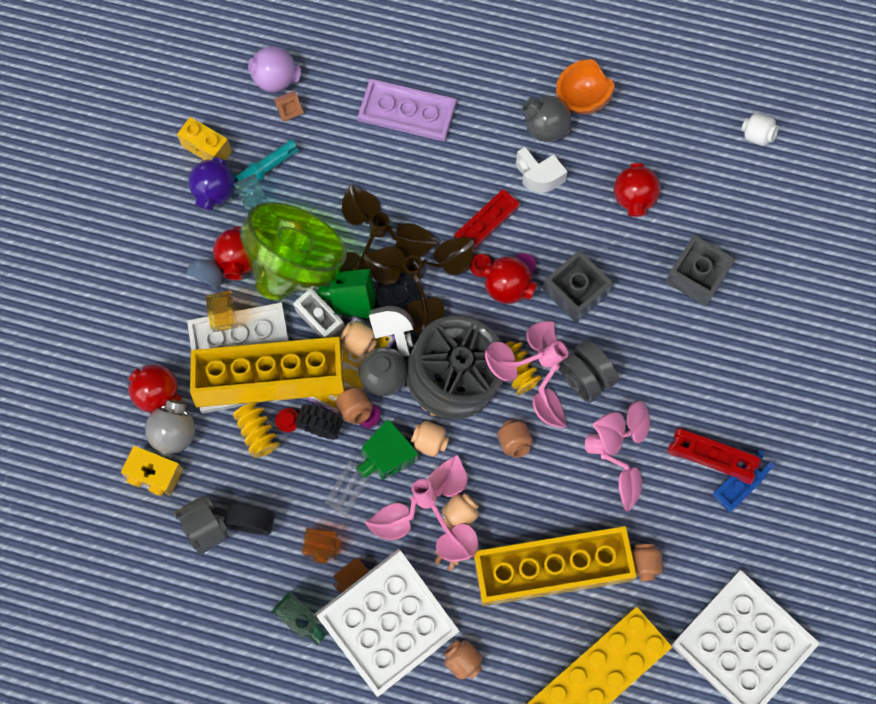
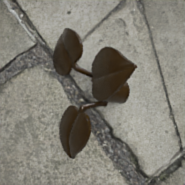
[333,184,437,274]
[364,237,474,334]

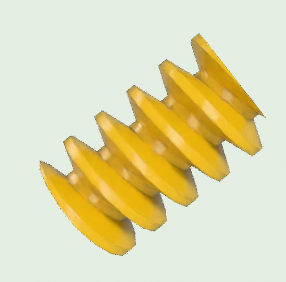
[505,341,542,396]
[233,402,280,458]

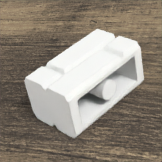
[293,288,345,338]

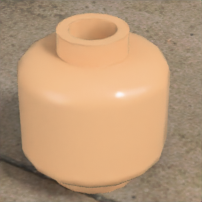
[340,321,377,357]
[411,421,449,457]
[442,493,479,530]

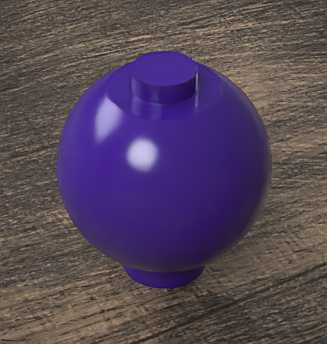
[188,157,236,211]

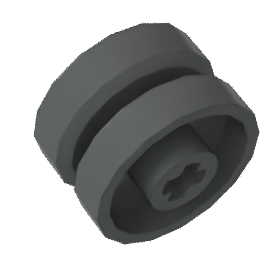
[558,339,618,403]

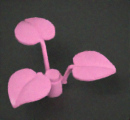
[485,322,568,428]
[585,401,650,512]
[365,455,478,562]

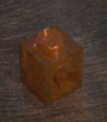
[302,528,342,564]

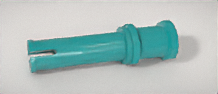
[234,139,299,192]

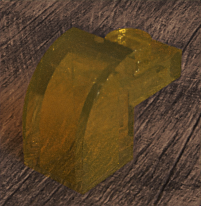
[206,290,238,332]

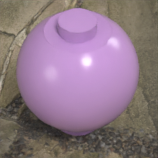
[248,46,301,92]

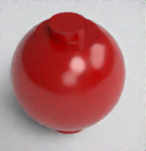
[613,163,661,217]
[213,226,261,281]
[482,256,537,304]
[128,364,182,413]

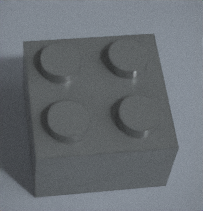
[665,235,735,307]
[543,250,613,323]

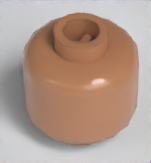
[336,387,372,424]
[497,420,533,458]
[631,544,663,581]
[444,640,483,680]

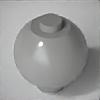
[145,399,195,456]

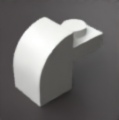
[516,147,567,193]
[369,306,414,356]

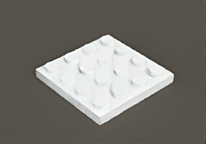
[187,302,289,414]
[315,549,460,697]
[671,570,820,704]

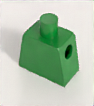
[318,269,377,319]
[356,419,418,480]

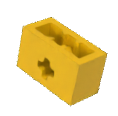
[177,117,232,160]
[121,446,183,497]

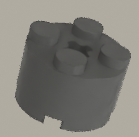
[173,496,228,556]

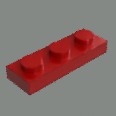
[454,189,520,251]

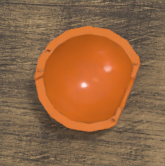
[556,59,615,114]

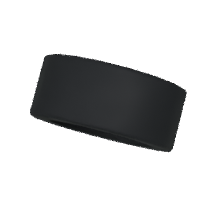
[224,504,275,535]

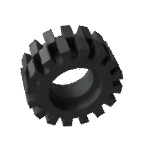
[295,404,344,440]

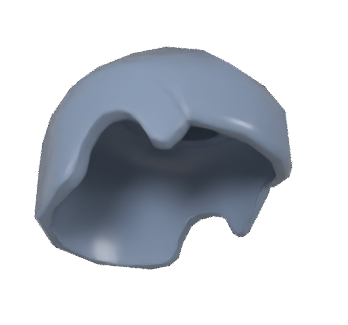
[186,259,223,290]

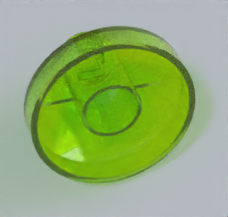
[240,202,347,301]

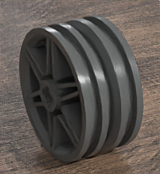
[406,316,504,419]

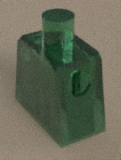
[272,591,328,645]

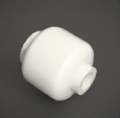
[742,113,779,146]

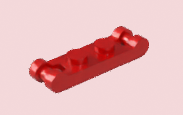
[667,429,761,484]

